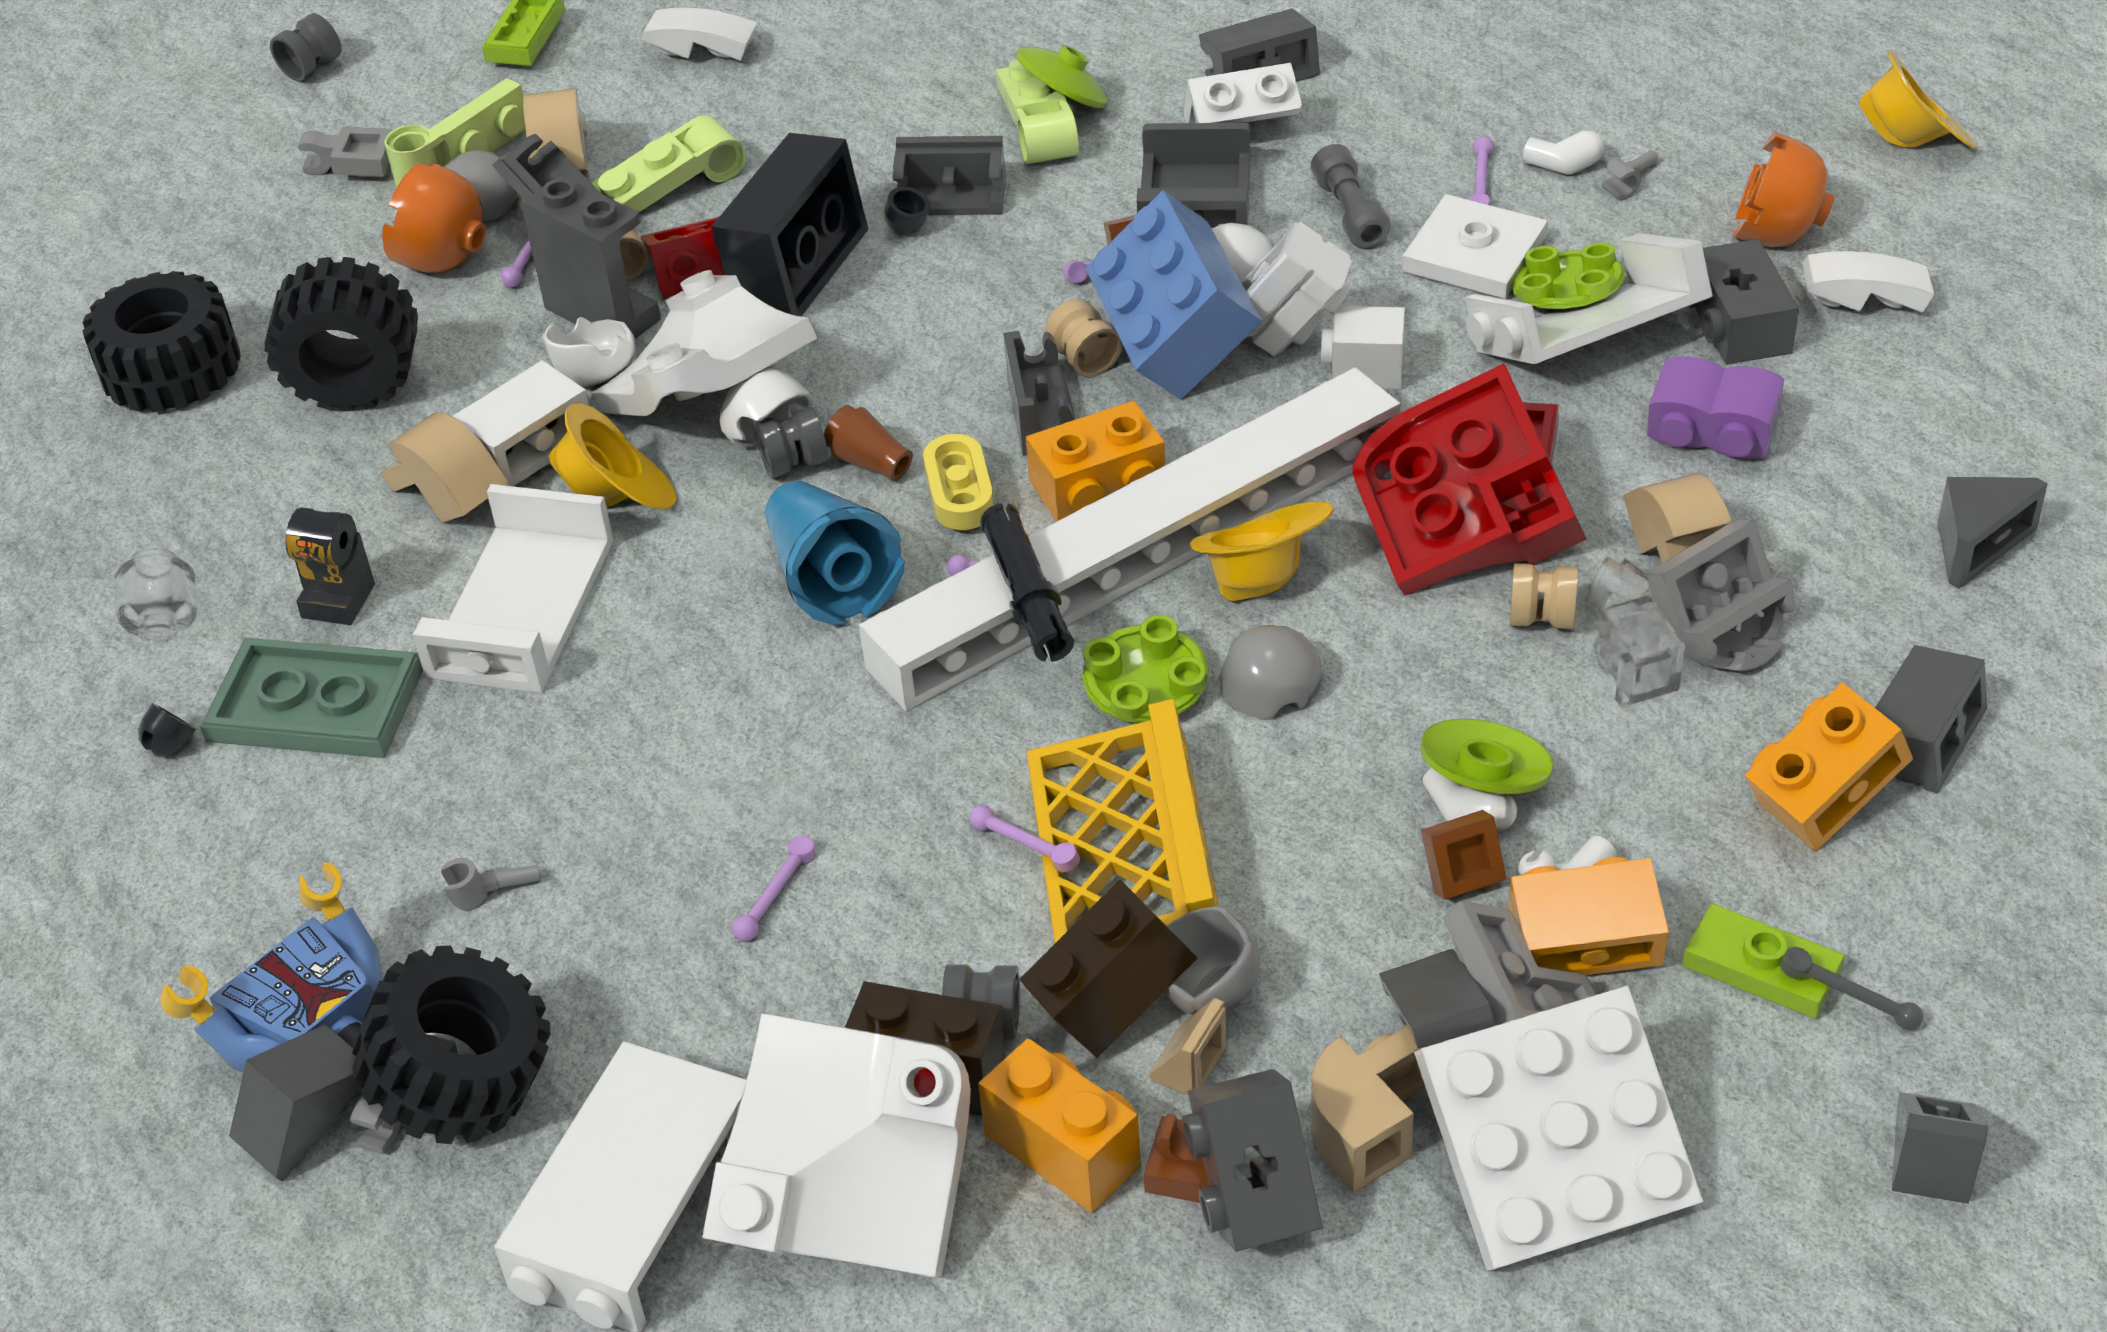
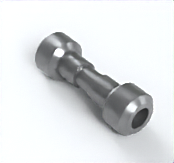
[1311,144,1391,248]

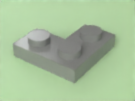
[1443,901,1596,1025]

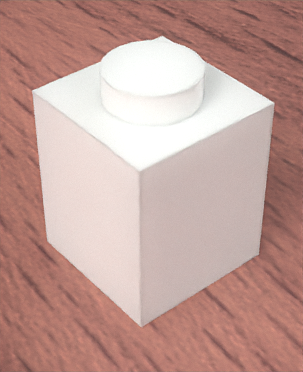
[1321,306,1405,389]

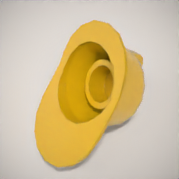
[1859,51,1978,149]
[549,403,677,510]
[1190,501,1334,601]

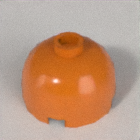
[1732,132,1834,248]
[382,162,486,273]

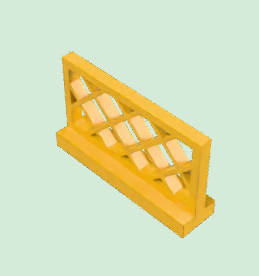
[1026,699,1219,943]

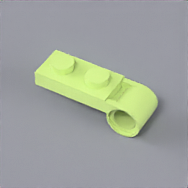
[995,60,1079,165]
[384,78,526,188]
[592,115,746,213]

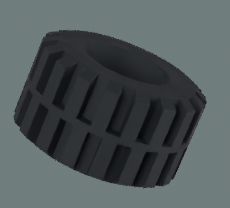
[264,257,418,411]
[82,271,240,412]
[352,945,551,1144]

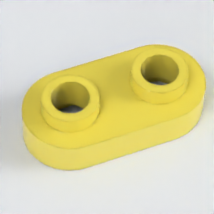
[923,434,994,531]

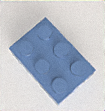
[1085,190,1262,400]

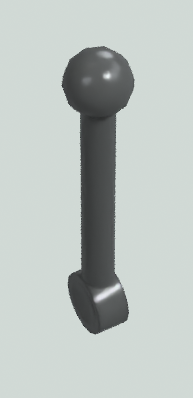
[1780,947,1923,1031]

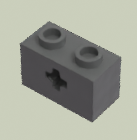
[1689,239,1799,365]
[1182,1069,1323,1252]

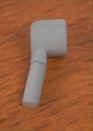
[1602,150,1658,200]
[441,858,541,911]

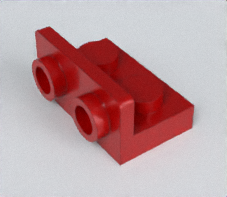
[640,217,727,297]

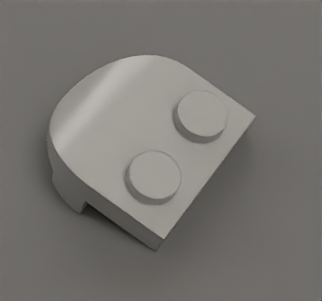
[1646,519,1794,671]

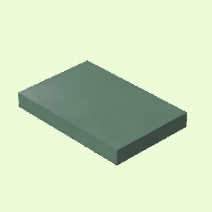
[200,638,423,758]

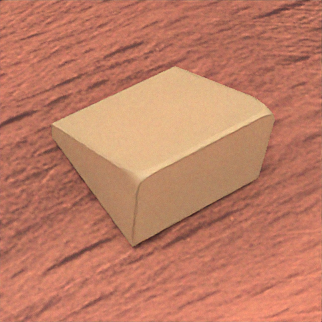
[1149,998,1227,1095]

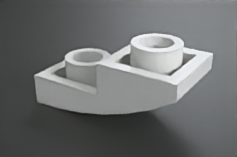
[641,8,757,61]
[1802,251,1934,313]

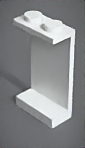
[1464,233,1713,364]
[413,484,614,693]
[494,1041,747,1332]

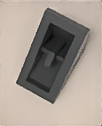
[1938,477,2048,589]
[229,1024,365,1181]
[1891,1092,1988,1204]

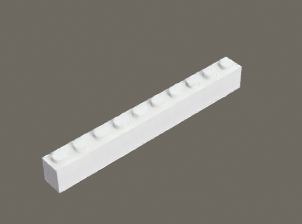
[859,367,1401,711]

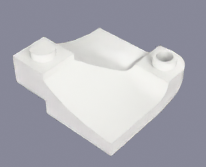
[592,270,817,416]
[702,1013,971,1278]

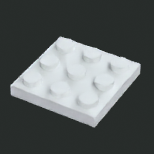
[1414,985,1703,1271]

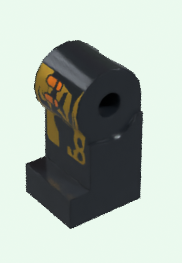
[285,507,375,626]

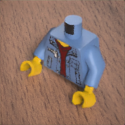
[160,862,383,1072]

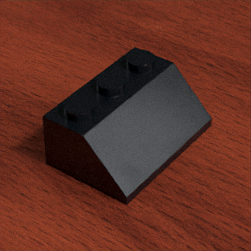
[711,132,869,317]

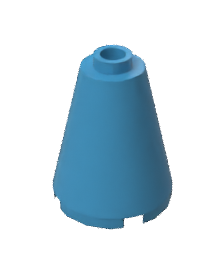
[765,481,905,625]

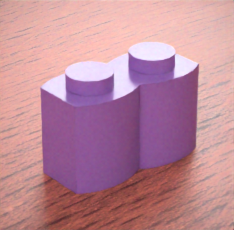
[1647,356,1784,459]

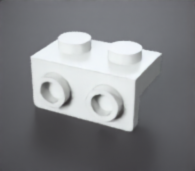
[1184,63,1302,123]

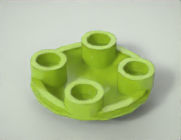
[1512,242,1626,309]
[1082,615,1209,723]

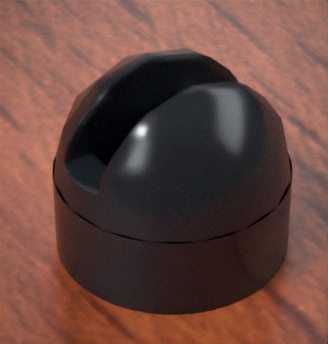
[884,186,930,235]
[138,703,197,757]

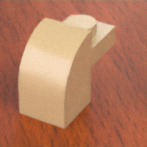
[523,88,589,173]
[380,412,509,523]
[1623,473,1732,563]
[1311,1026,1425,1193]

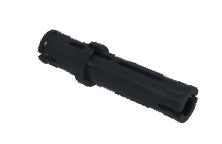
[980,503,1074,662]

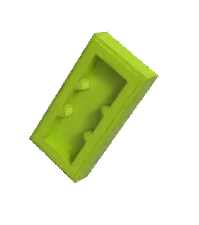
[482,0,566,66]
[1682,903,1845,1019]

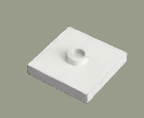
[1402,194,1548,299]

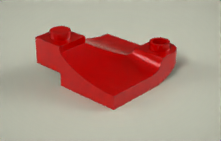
[1352,363,1587,596]

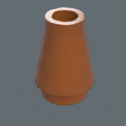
[824,405,913,481]

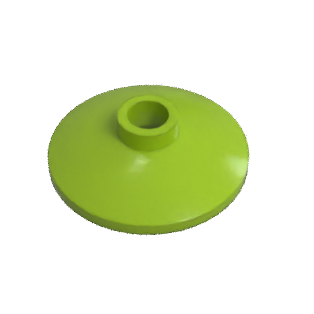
[1015,45,1108,108]
[1420,719,1553,794]

